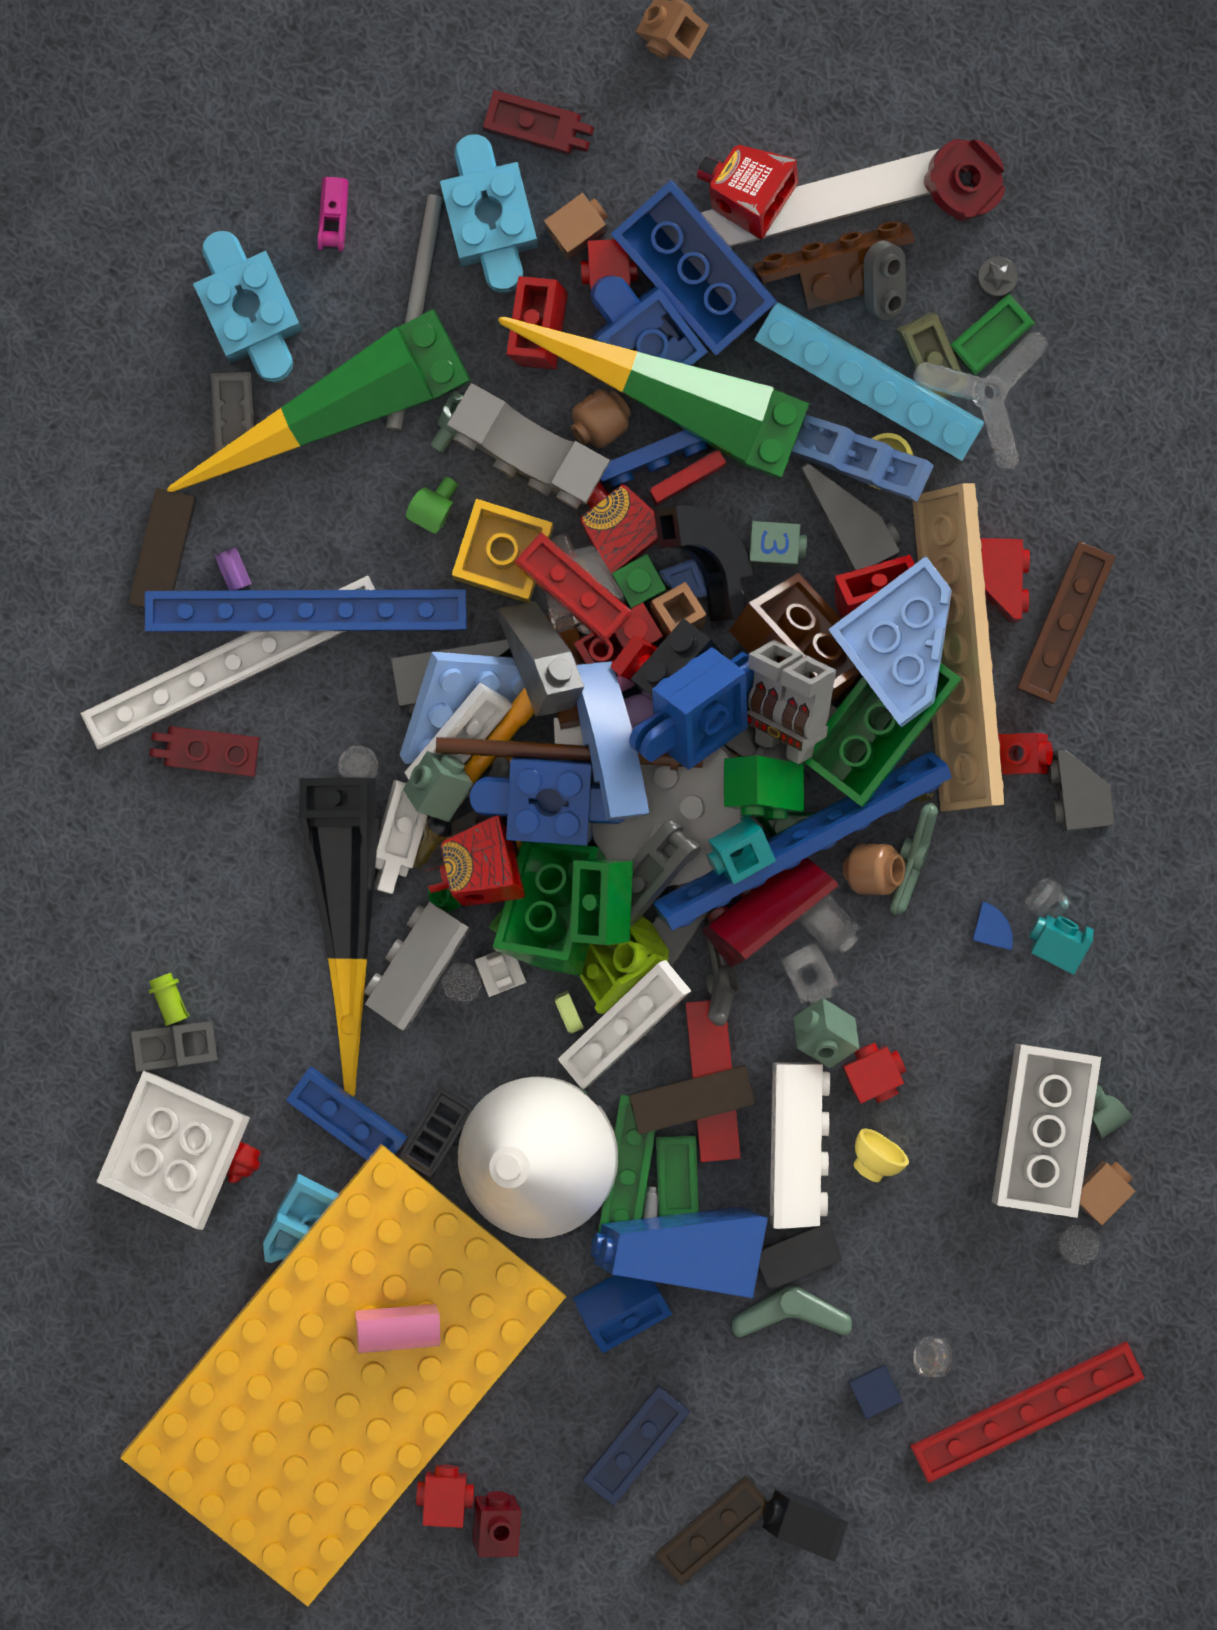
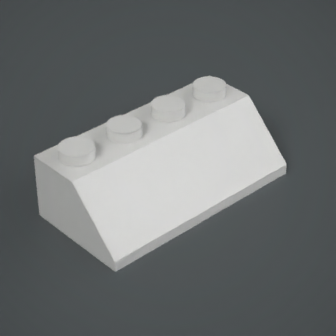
[992,1043,1101,1218]
[770,1062,830,1229]

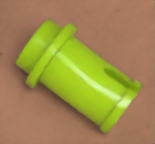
[148,972,190,1026]

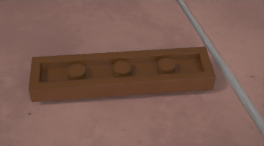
[1016,541,1116,704]

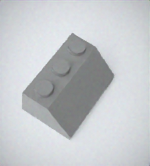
[364,902,471,1031]

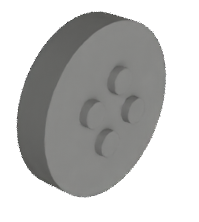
[592,745,743,886]

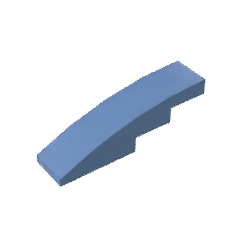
[791,414,934,502]
[576,661,649,820]

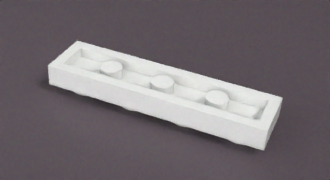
[558,960,691,1090]

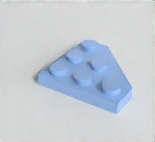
[828,556,952,727]
[400,652,524,764]

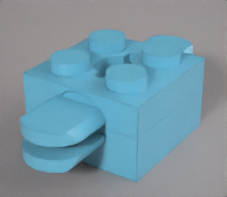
[440,134,538,293]
[193,231,303,383]

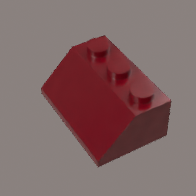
[702,857,839,967]

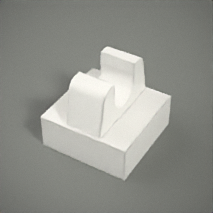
[475,951,526,997]

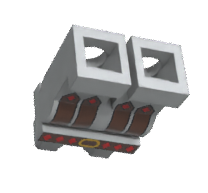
[747,640,836,764]

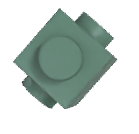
[403,751,473,822]
[793,998,859,1068]

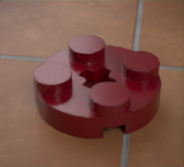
[924,138,1005,222]

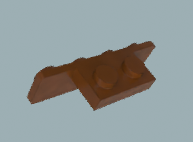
[754,221,915,310]

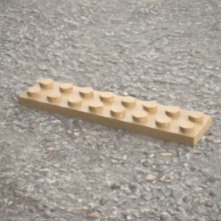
[912,483,1004,812]

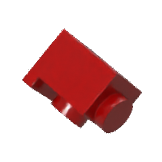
[998,733,1053,776]

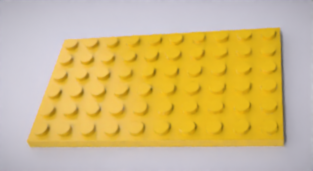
[120,1144,566,1606]

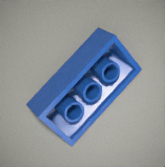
[611,180,778,355]

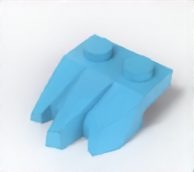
[263,1174,338,1263]

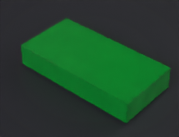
[950,294,1035,377]
[656,1135,699,1217]

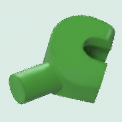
[406,477,458,533]

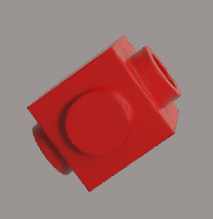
[581,239,638,292]
[841,1042,907,1104]
[416,1465,474,1528]

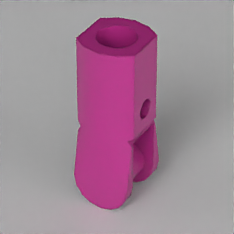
[318,177,349,252]

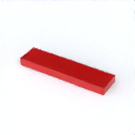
[685,1000,741,1162]

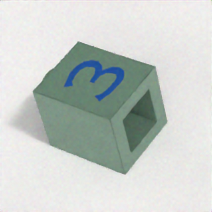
[749,521,807,569]

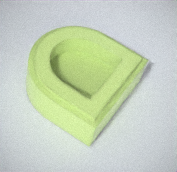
[554,990,584,1034]

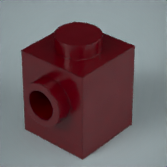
[472,1491,521,1557]

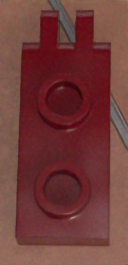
[483,90,594,155]
[149,726,260,777]

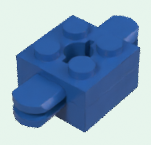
[590,275,708,366]
[629,647,754,770]
[469,757,626,846]

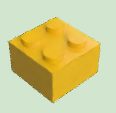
[452,498,554,603]

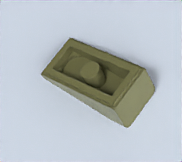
[896,312,968,398]

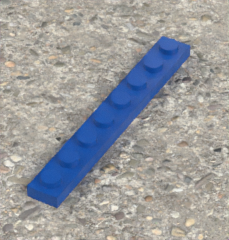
[145,589,467,632]
[653,751,952,931]

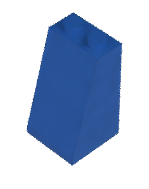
[591,1207,768,1298]

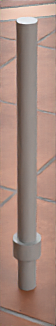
[386,194,443,431]

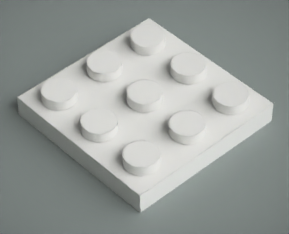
[97,1071,250,1230]

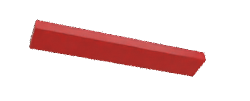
[910,1341,1145,1483]

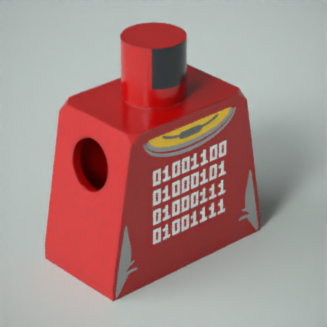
[697,145,799,240]

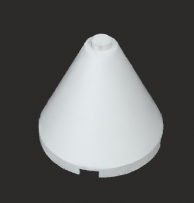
[458,1077,618,1238]

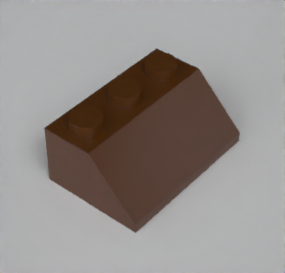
[729,573,862,704]

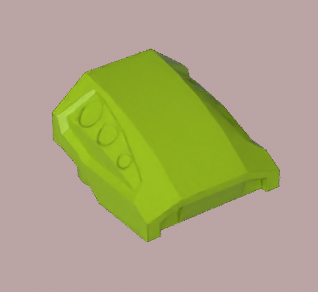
[579,915,670,1014]

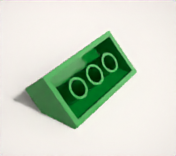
[804,663,962,807]

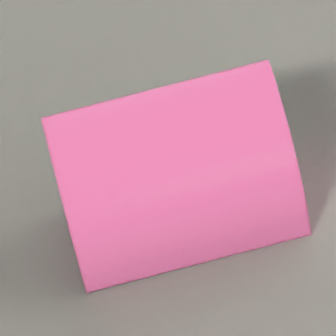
[355,1304,440,1353]

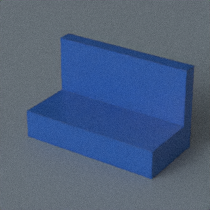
[573,1275,672,1353]

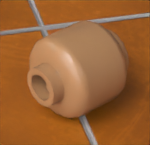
[570,389,631,449]
[843,843,905,895]

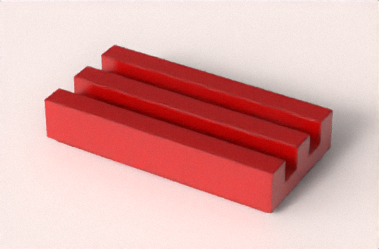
[649,450,726,506]

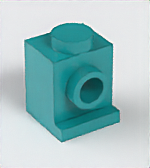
[706,817,776,885]
[1028,915,1094,975]

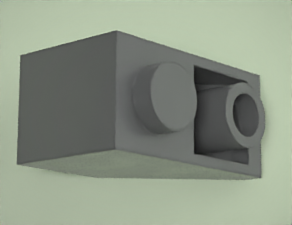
[1048,750,1115,831]

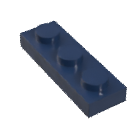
[582,1384,690,1506]

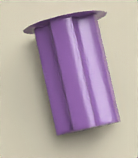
[211,546,252,591]

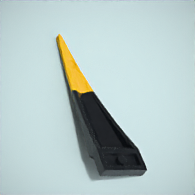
[299,777,380,1097]

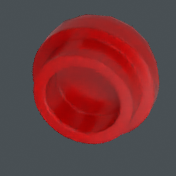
[226,1142,261,1183]

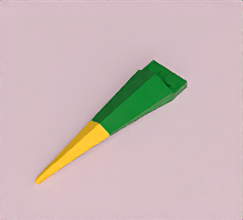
[167,309,471,492]
[498,317,809,480]

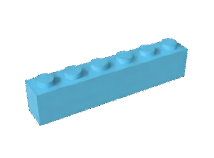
[755,302,984,461]

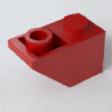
[980,538,1030,622]
[574,602,663,664]

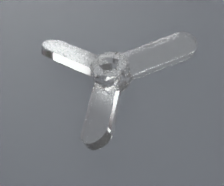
[913,332,1047,470]

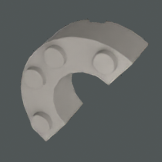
[447,383,610,509]

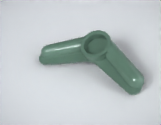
[890,803,938,915]
[732,1284,852,1337]

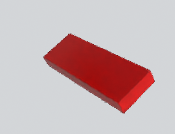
[514,532,632,643]

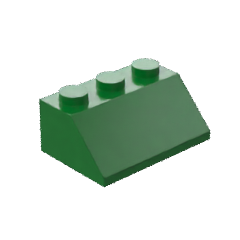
[493,841,606,976]

